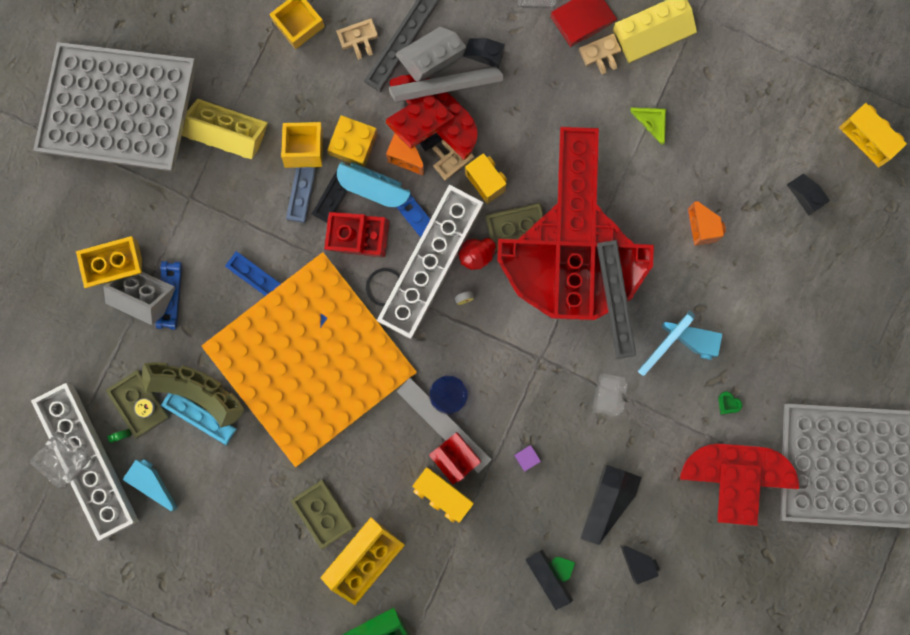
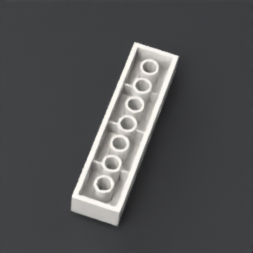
[377,185,483,340]
[31,383,139,541]

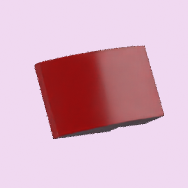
[550,0,617,48]
[324,212,390,258]

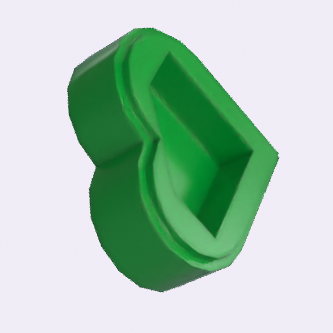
[718,391,742,415]
[107,429,132,443]
[551,556,575,582]

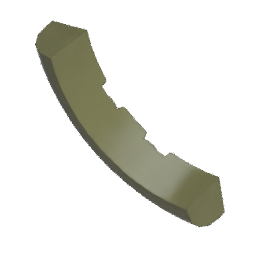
[142,362,244,428]

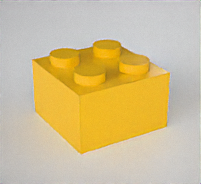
[269,0,325,50]
[327,115,378,167]
[281,122,323,168]
[465,153,507,204]

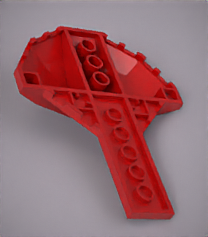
[497,127,654,321]

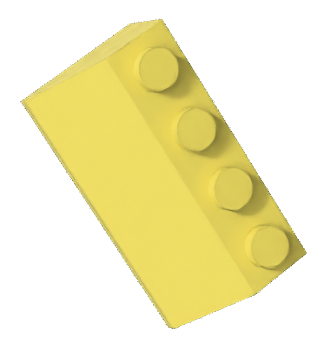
[613,0,697,63]
[182,99,268,159]

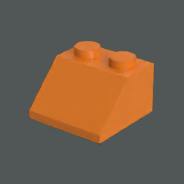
[386,133,425,176]
[688,201,726,246]

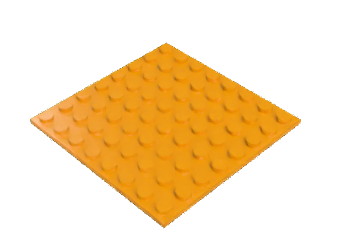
[201,252,417,467]

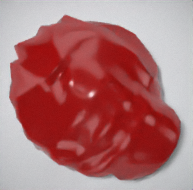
[458,238,496,270]

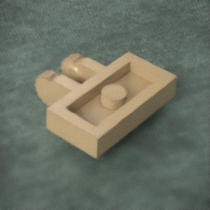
[336,18,378,60]
[579,34,621,74]
[432,140,474,181]

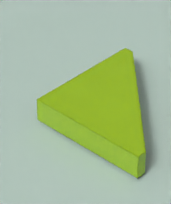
[630,107,666,145]

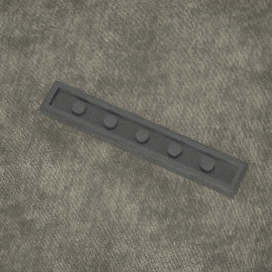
[364,0,440,92]
[597,240,636,359]

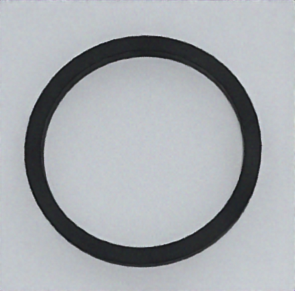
[366,268,400,306]

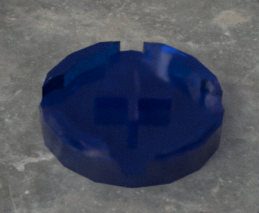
[429,376,468,414]

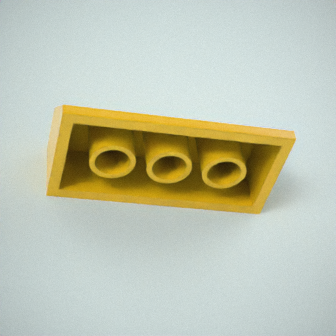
[320,517,405,605]

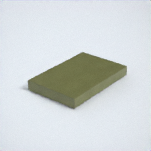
[485,203,544,252]
[105,369,170,439]
[290,479,354,550]

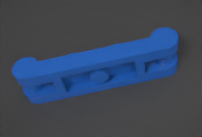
[396,194,431,238]
[156,261,182,330]

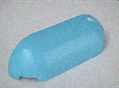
[337,162,410,207]

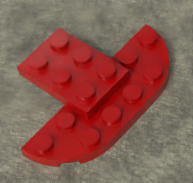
[386,75,477,160]
[680,444,799,526]

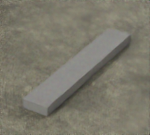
[389,66,503,102]
[396,378,492,473]

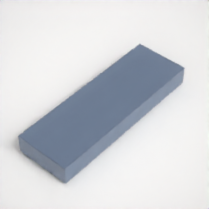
[286,167,316,223]

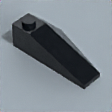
[580,465,642,545]

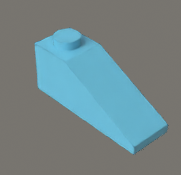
[662,322,722,360]
[123,459,177,511]

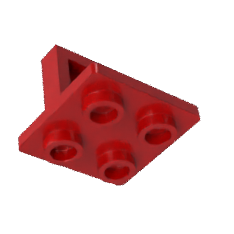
[429,432,481,484]

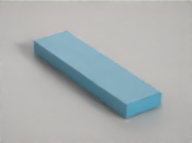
[638,310,695,376]
[161,393,237,445]

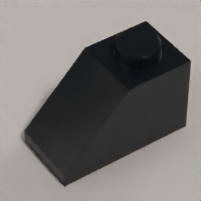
[463,38,505,68]
[787,174,830,216]
[620,545,660,585]

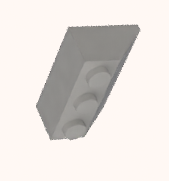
[395,27,466,82]
[103,272,175,325]

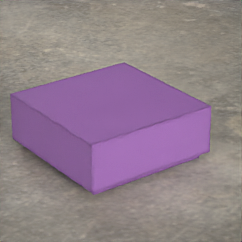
[514,445,541,472]

